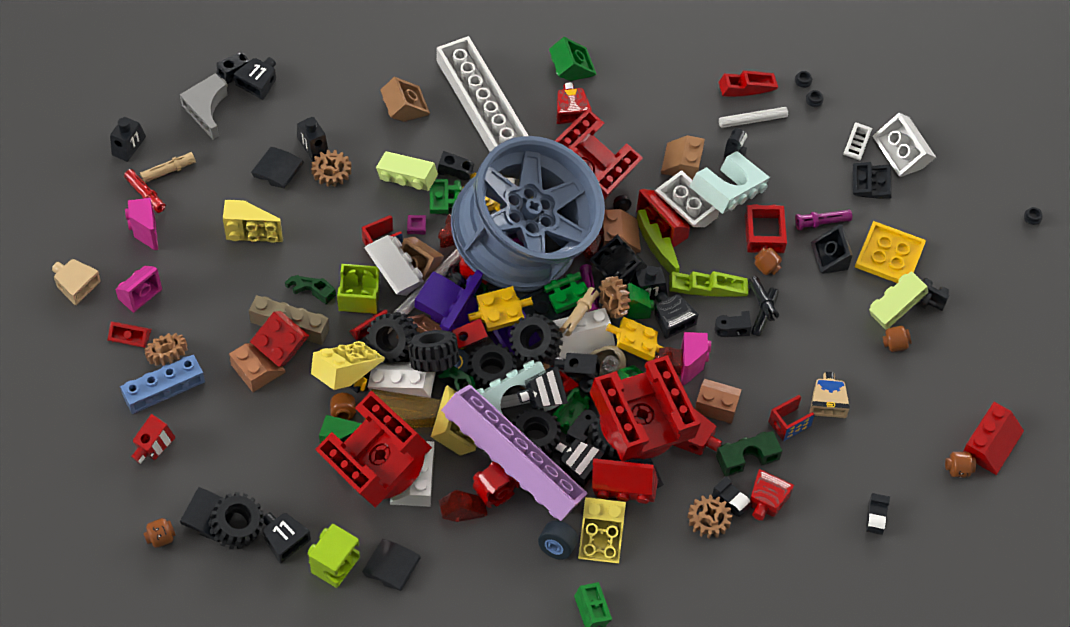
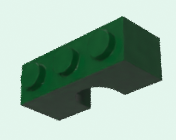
[716,431,782,477]

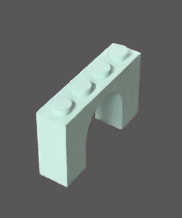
[689,151,770,214]
[476,360,559,415]

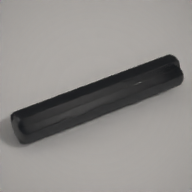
[751,287,779,336]

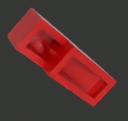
[719,70,778,97]

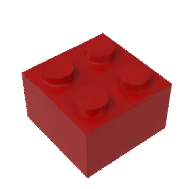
[250,311,309,367]

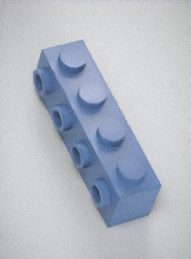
[120,354,205,414]

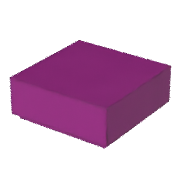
[407,215,426,235]

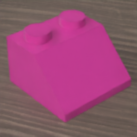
[125,198,158,250]
[115,266,162,313]
[680,332,711,386]

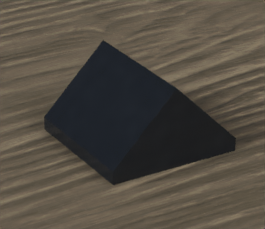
[811,224,853,274]

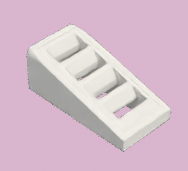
[843,122,872,161]

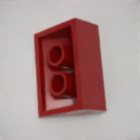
[636,189,690,248]
[963,402,1024,475]
[592,458,658,504]

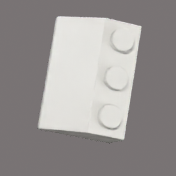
[873,113,936,177]
[655,170,719,228]
[364,235,425,296]
[553,308,615,359]
[368,362,436,399]
[390,441,435,507]

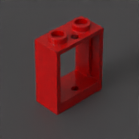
[745,204,787,253]

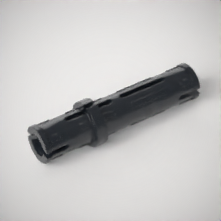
[748,276,779,321]

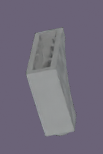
[180,73,228,139]

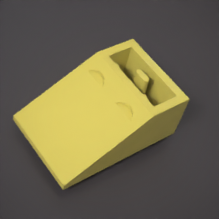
[223,200,283,243]
[311,341,385,390]
[431,385,477,456]
[578,497,626,563]

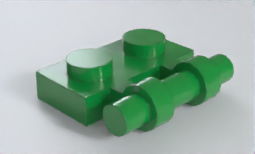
[430,179,463,214]
[544,272,588,314]

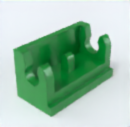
[554,388,590,434]
[574,582,612,627]

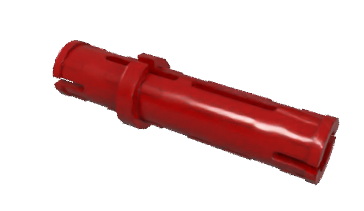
[124,169,166,213]

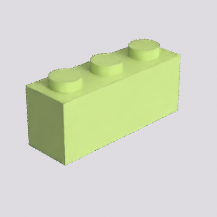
[376,151,438,191]
[869,271,928,329]

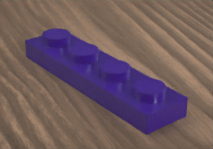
[440,270,483,332]

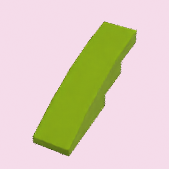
[637,209,680,274]
[669,271,748,297]

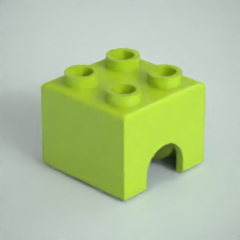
[337,264,381,314]
[307,524,360,588]

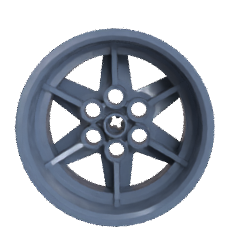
[451,136,605,292]

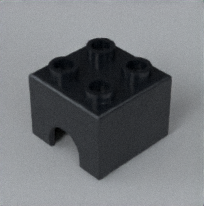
[589,234,648,285]

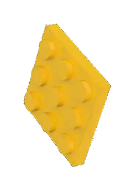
[855,221,926,283]

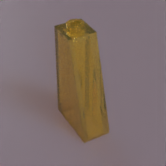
[364,389,441,429]

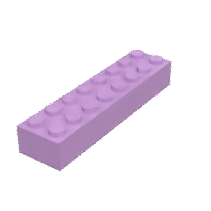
[441,384,588,521]

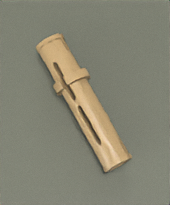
[140,152,196,183]
[560,287,599,336]

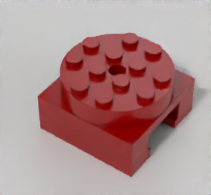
[555,108,643,201]
[590,355,701,461]
[315,390,432,508]

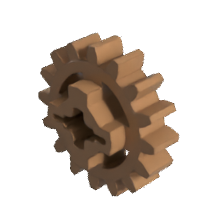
[311,150,352,187]
[599,276,631,318]
[144,333,188,366]
[687,495,732,539]

